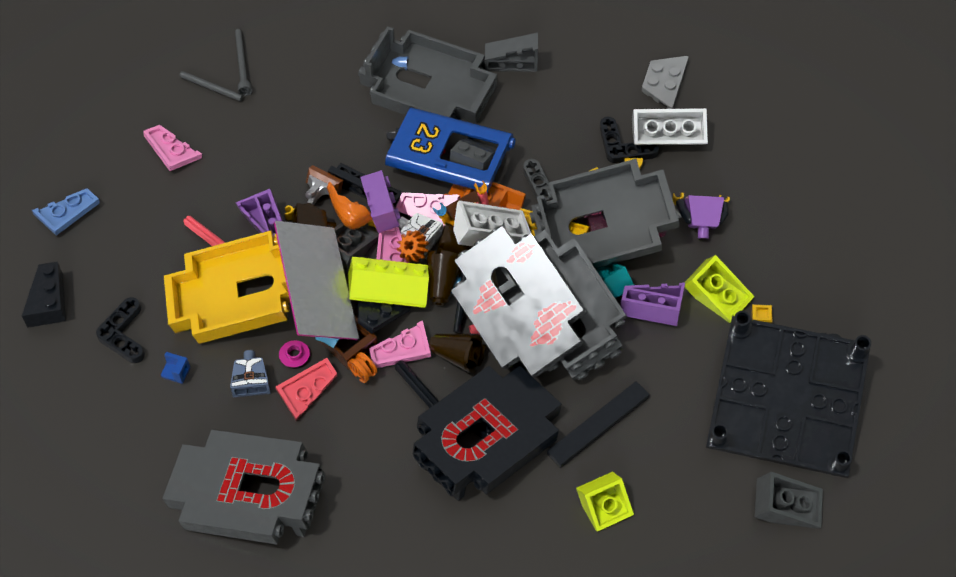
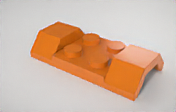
[444,182,526,210]

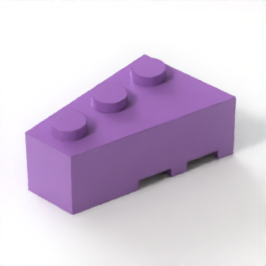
[360,170,401,233]
[236,189,284,236]
[621,283,685,326]

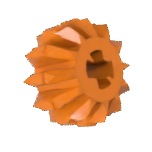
[396,230,430,263]

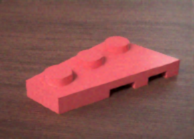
[276,358,337,421]

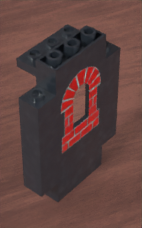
[412,366,562,501]

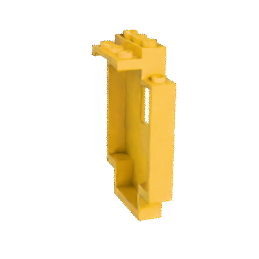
[164,231,290,344]

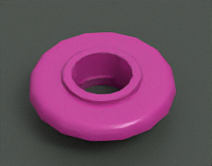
[279,340,310,368]

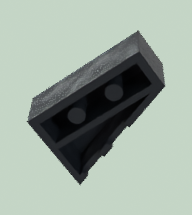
[22,261,66,328]

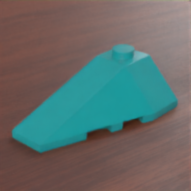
[596,263,634,297]

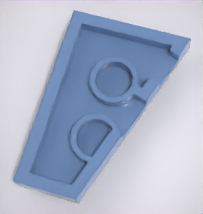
[32,188,100,236]

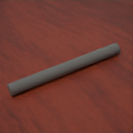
[180,71,243,102]

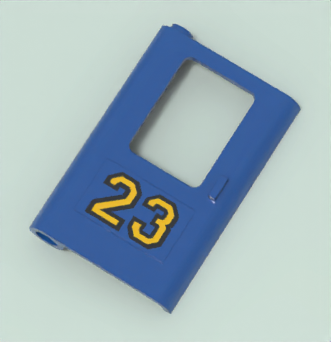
[385,107,516,193]

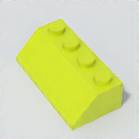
[348,257,429,308]

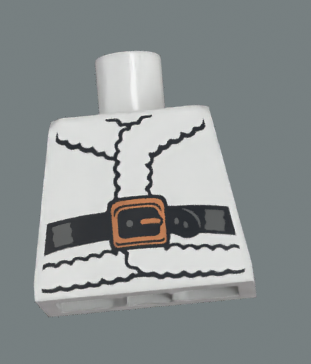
[398,213,443,255]

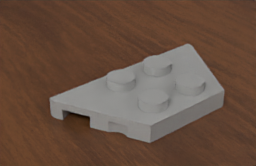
[642,56,689,109]

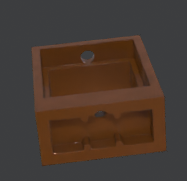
[319,316,377,370]

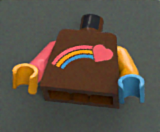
[433,180,489,226]

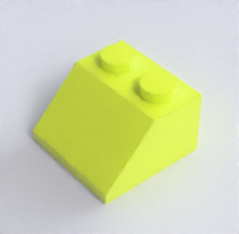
[576,471,634,532]

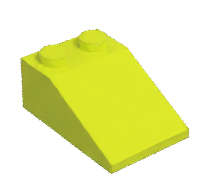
[684,255,755,323]

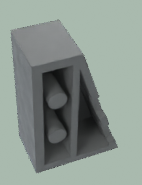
[485,33,538,72]

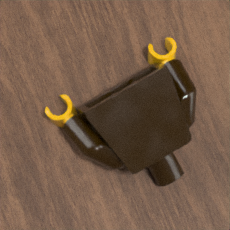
[284,203,337,228]

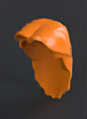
[327,182,373,230]

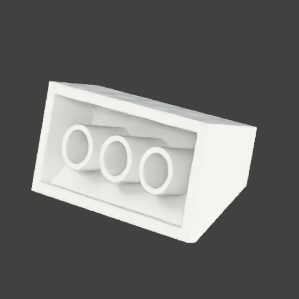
[632,108,708,145]
[453,201,531,246]

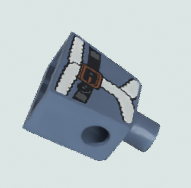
[230,350,271,397]

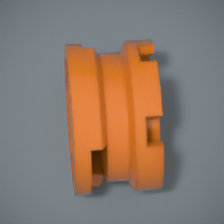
[348,352,378,383]

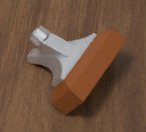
[305,165,343,205]

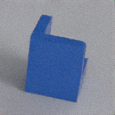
[161,352,190,384]

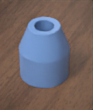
[392,56,409,70]

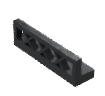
[328,163,403,207]

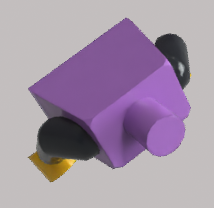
[672,193,730,239]

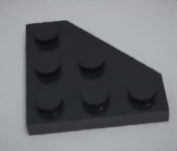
[357,301,412,334]

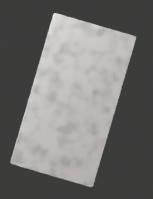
[274,221,359,340]

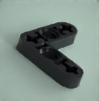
[600,117,659,163]
[96,297,145,363]

